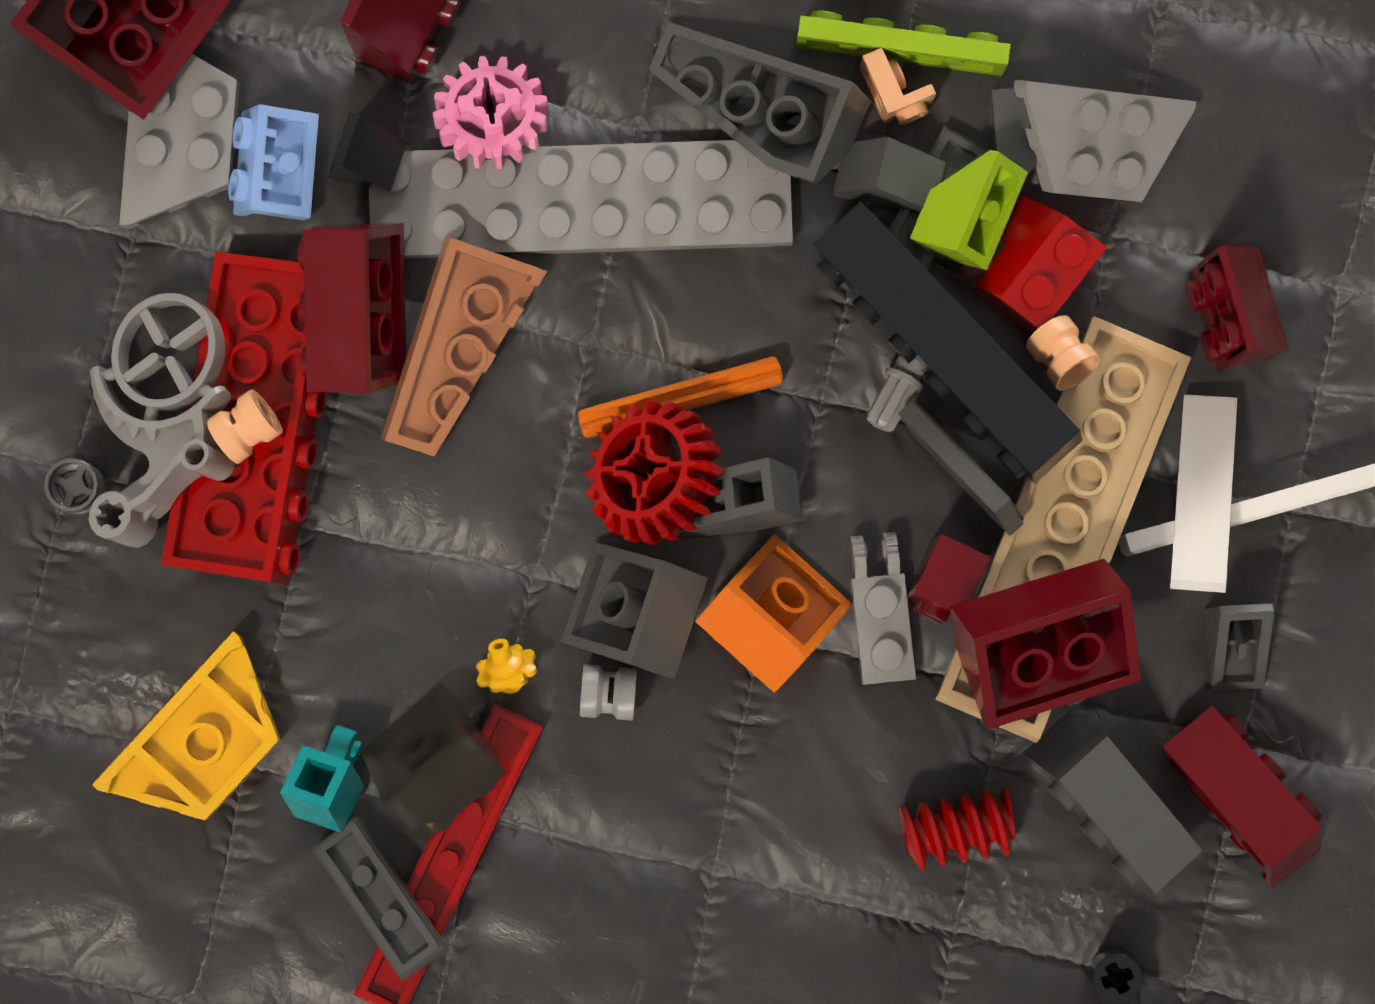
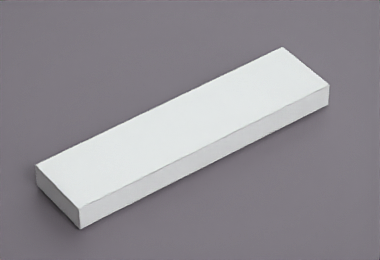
[1170,394,1237,593]

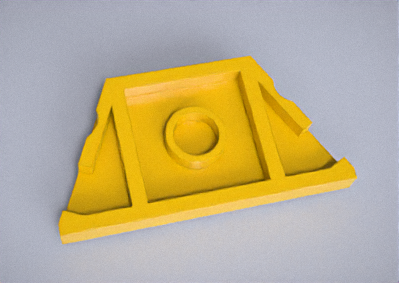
[92,631,281,820]

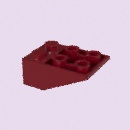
[1185,245,1289,373]

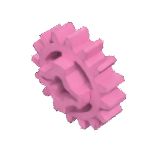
[433,56,548,169]

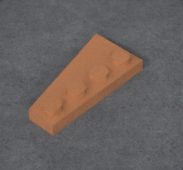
[380,237,547,456]

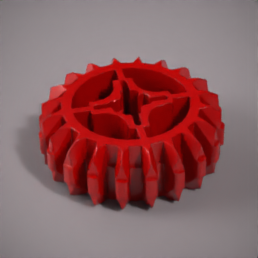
[583,400,725,545]

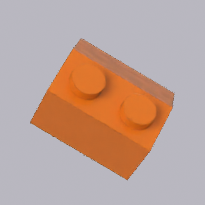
[695,534,853,693]

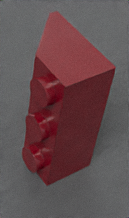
[298,223,406,394]
[950,558,1141,730]

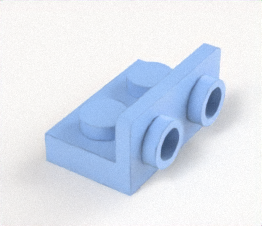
[228,104,319,221]

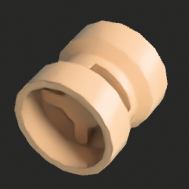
[1026,315,1100,391]
[207,389,283,464]

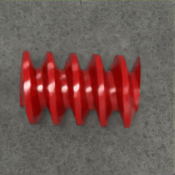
[899,787,1015,871]

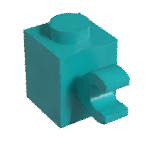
[280,725,364,833]

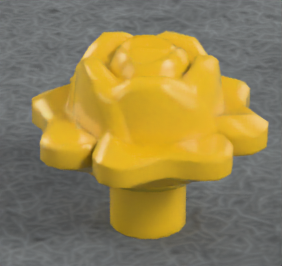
[476,639,537,694]

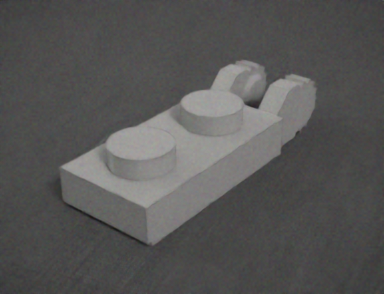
[850,532,916,685]

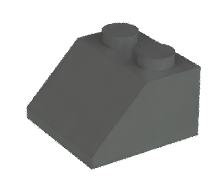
[561,542,708,680]

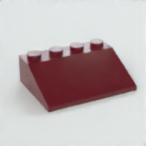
[10,0,232,121]
[340,0,461,85]

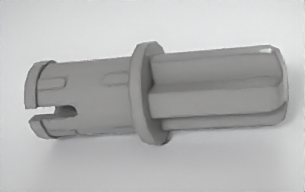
[867,356,927,433]

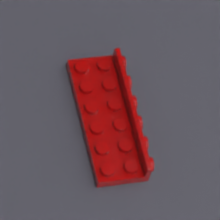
[161,251,327,586]

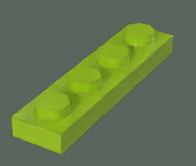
[795,10,1011,76]

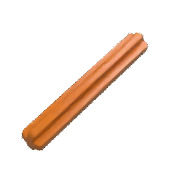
[578,356,783,438]

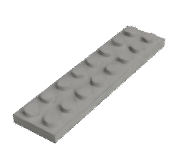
[369,140,793,259]

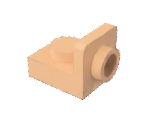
[859,48,936,125]

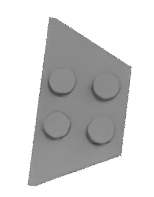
[119,54,240,229]
[1014,80,1196,202]

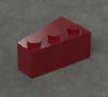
[1163,706,1322,890]

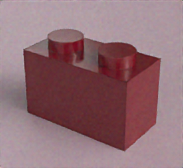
[907,534,990,625]

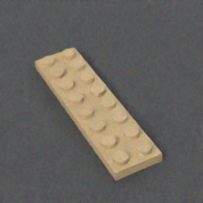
[935,316,1191,743]

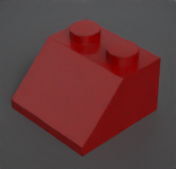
[952,193,1107,337]

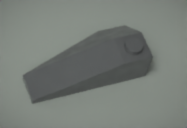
[648,22,871,184]

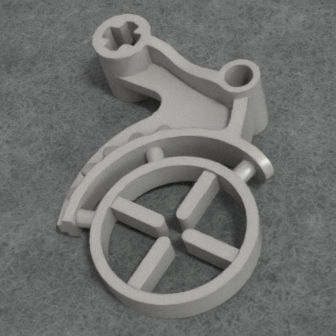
[88,293,235,548]

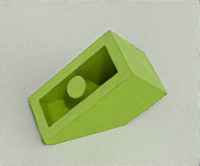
[910,150,1028,270]

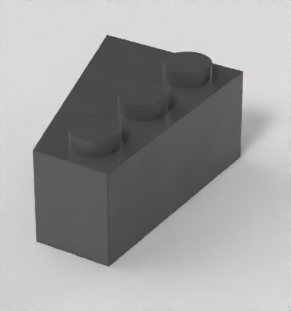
[1023,711,1203,894]

